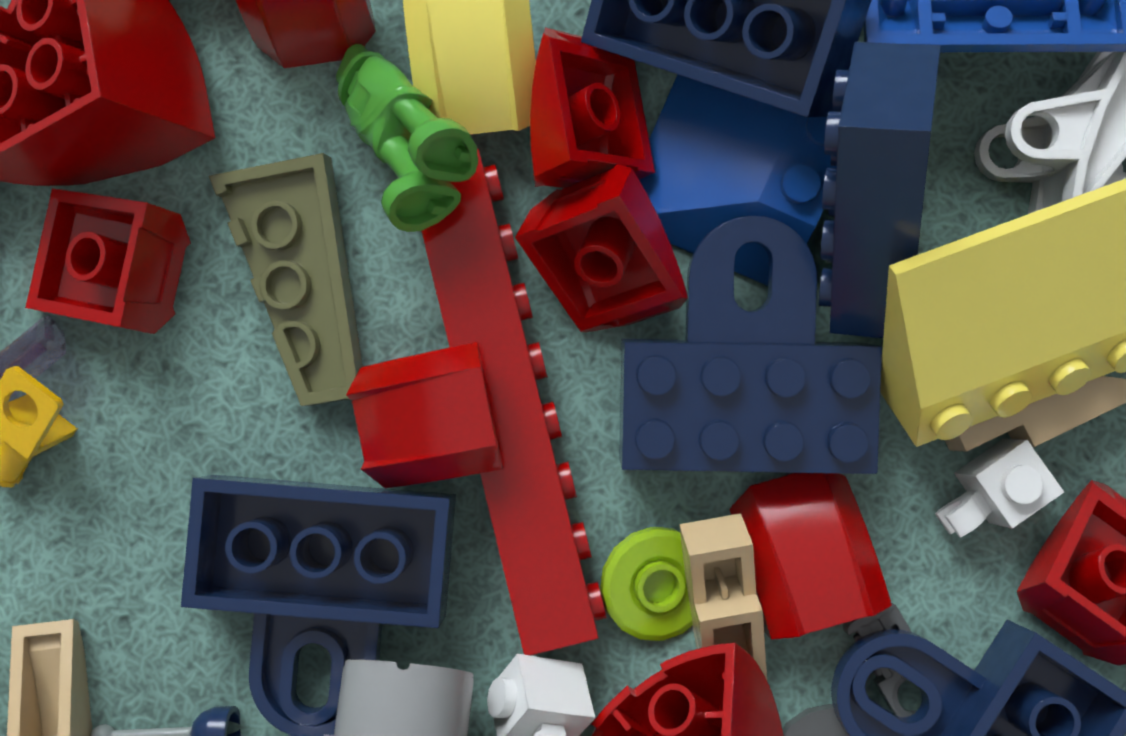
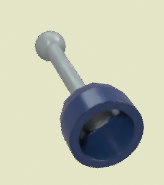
[90,706,241,736]

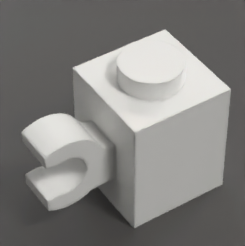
[935,439,1064,537]
[487,654,595,736]

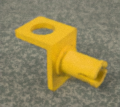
[0,366,78,488]

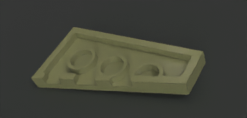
[209,153,363,406]

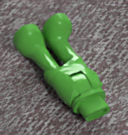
[336,44,478,232]

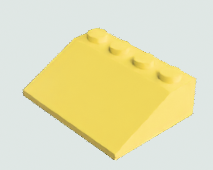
[880,178,1126,447]

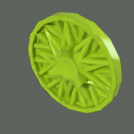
[600,527,693,641]

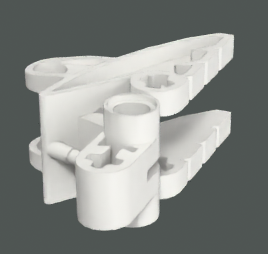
[974,52,1126,214]

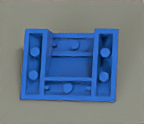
[864,0,1126,53]
[639,67,850,286]

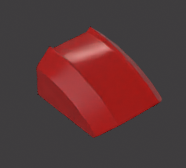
[235,0,376,69]
[530,27,655,188]
[515,164,688,332]
[25,188,191,334]
[346,342,503,489]
[729,473,892,640]
[1017,480,1126,666]

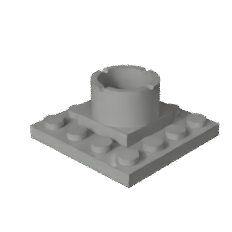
[324,660,474,736]

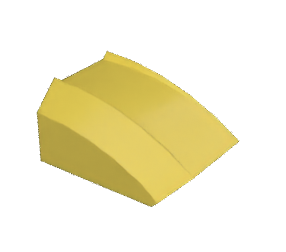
[403,0,536,135]

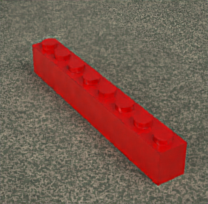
[421,149,607,655]

